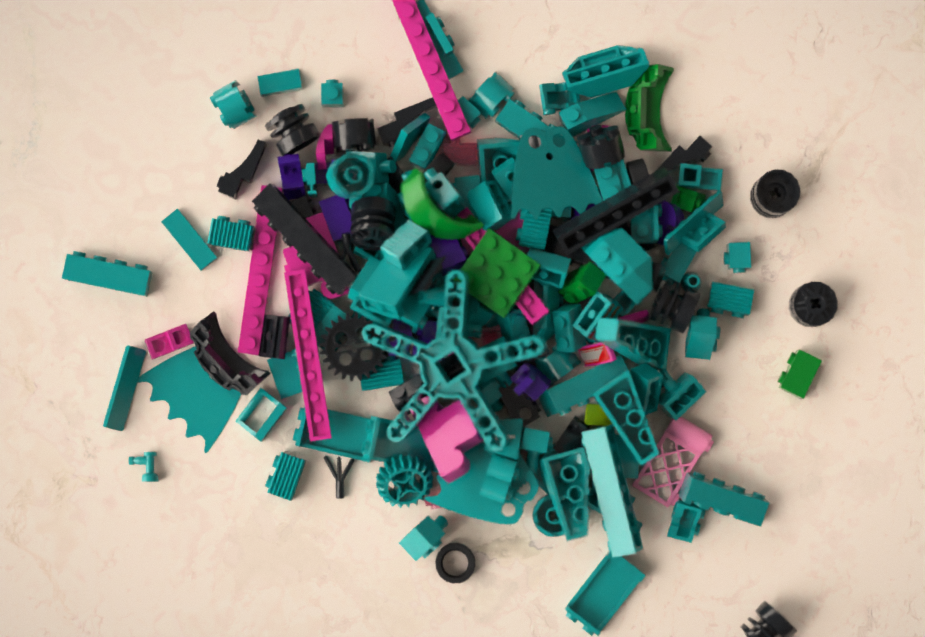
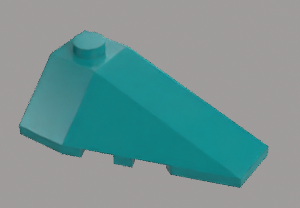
[476,138,520,204]
[539,447,590,541]

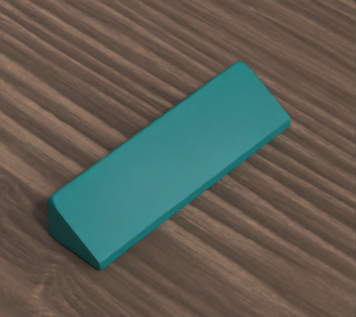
[103,345,146,431]

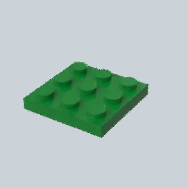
[454,228,542,318]

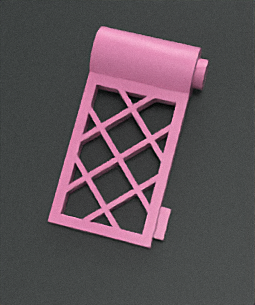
[632,416,714,507]

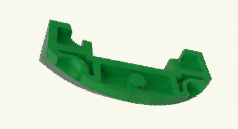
[625,64,674,152]
[401,168,484,240]

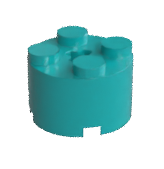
[210,80,257,129]
[326,153,375,199]
[532,494,564,537]

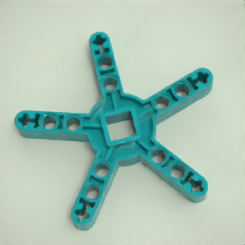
[362,270,547,451]

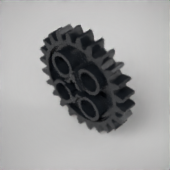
[319,312,387,381]

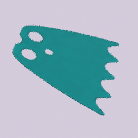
[511,126,602,220]
[137,346,241,453]
[424,416,539,525]

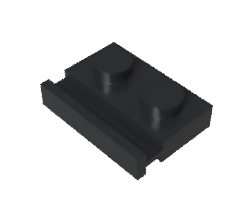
[259,315,290,360]

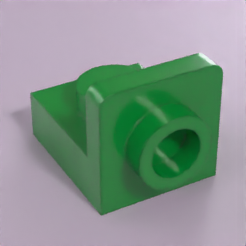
[671,185,707,213]

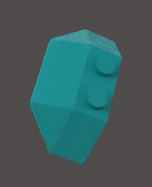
[562,45,649,98]
[581,228,653,305]
[532,280,564,348]

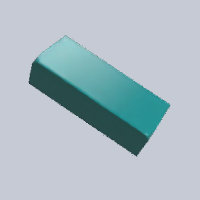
[257,69,303,97]

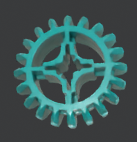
[376,453,433,508]

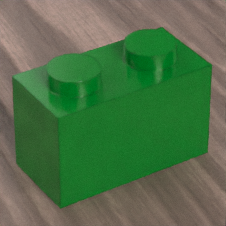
[558,262,606,304]
[777,349,822,399]

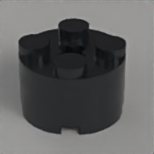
[332,118,376,153]
[577,125,625,169]

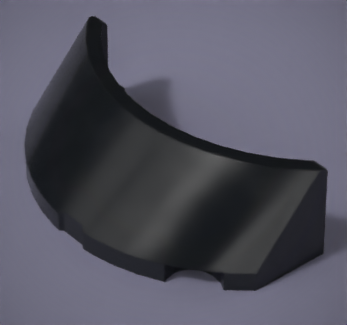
[190,311,271,395]

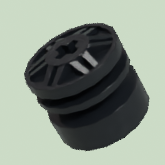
[265,104,320,156]
[750,169,800,218]
[350,196,396,251]
[650,279,701,334]
[789,281,838,327]
[740,600,798,637]

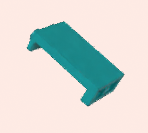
[358,246,436,320]
[348,256,436,334]
[293,405,371,463]
[362,416,439,473]
[564,551,646,636]

